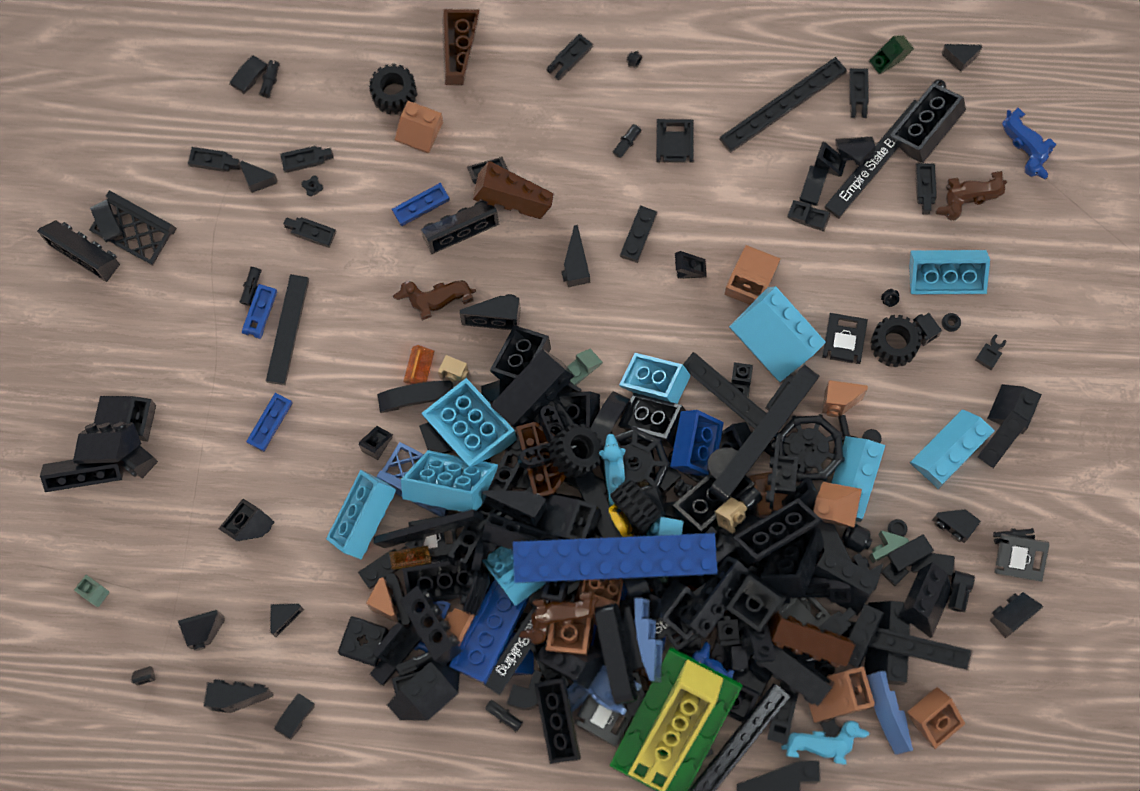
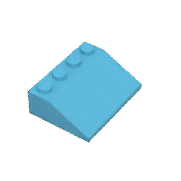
[729,286,826,382]
[421,378,517,468]
[401,450,498,512]

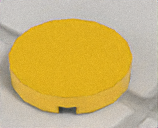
[608,504,635,537]

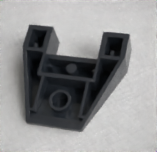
[737,761,820,791]

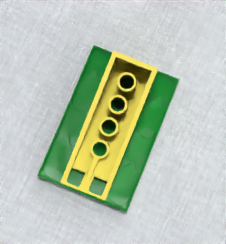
[609,647,742,791]

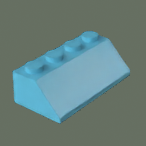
[909,250,990,294]
[910,409,995,489]
[831,436,885,522]
[326,470,396,560]

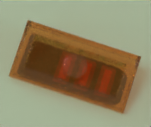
[403,345,435,384]
[389,545,431,570]

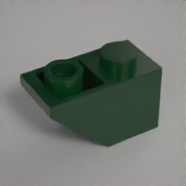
[869,35,914,75]

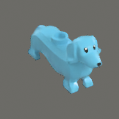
[599,434,625,512]
[781,720,869,765]

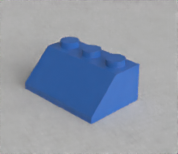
[670,410,724,477]

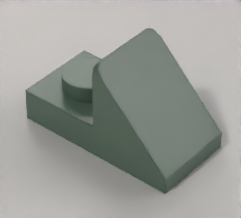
[567,349,603,386]
[869,530,910,563]
[74,575,109,607]

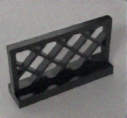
[89,190,177,265]

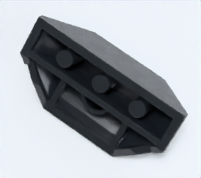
[387,659,460,721]

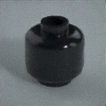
[842,524,873,553]

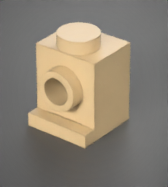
[438,355,469,382]
[715,497,747,533]

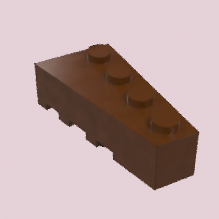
[442,9,480,85]
[472,161,554,219]
[767,611,855,667]

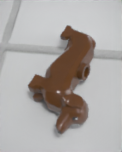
[936,171,1007,221]
[393,280,476,321]
[519,591,599,644]

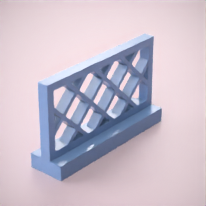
[376,442,448,516]

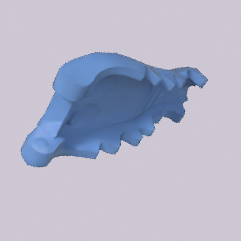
[583,665,642,715]

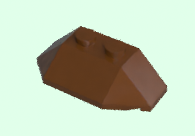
[516,422,567,497]

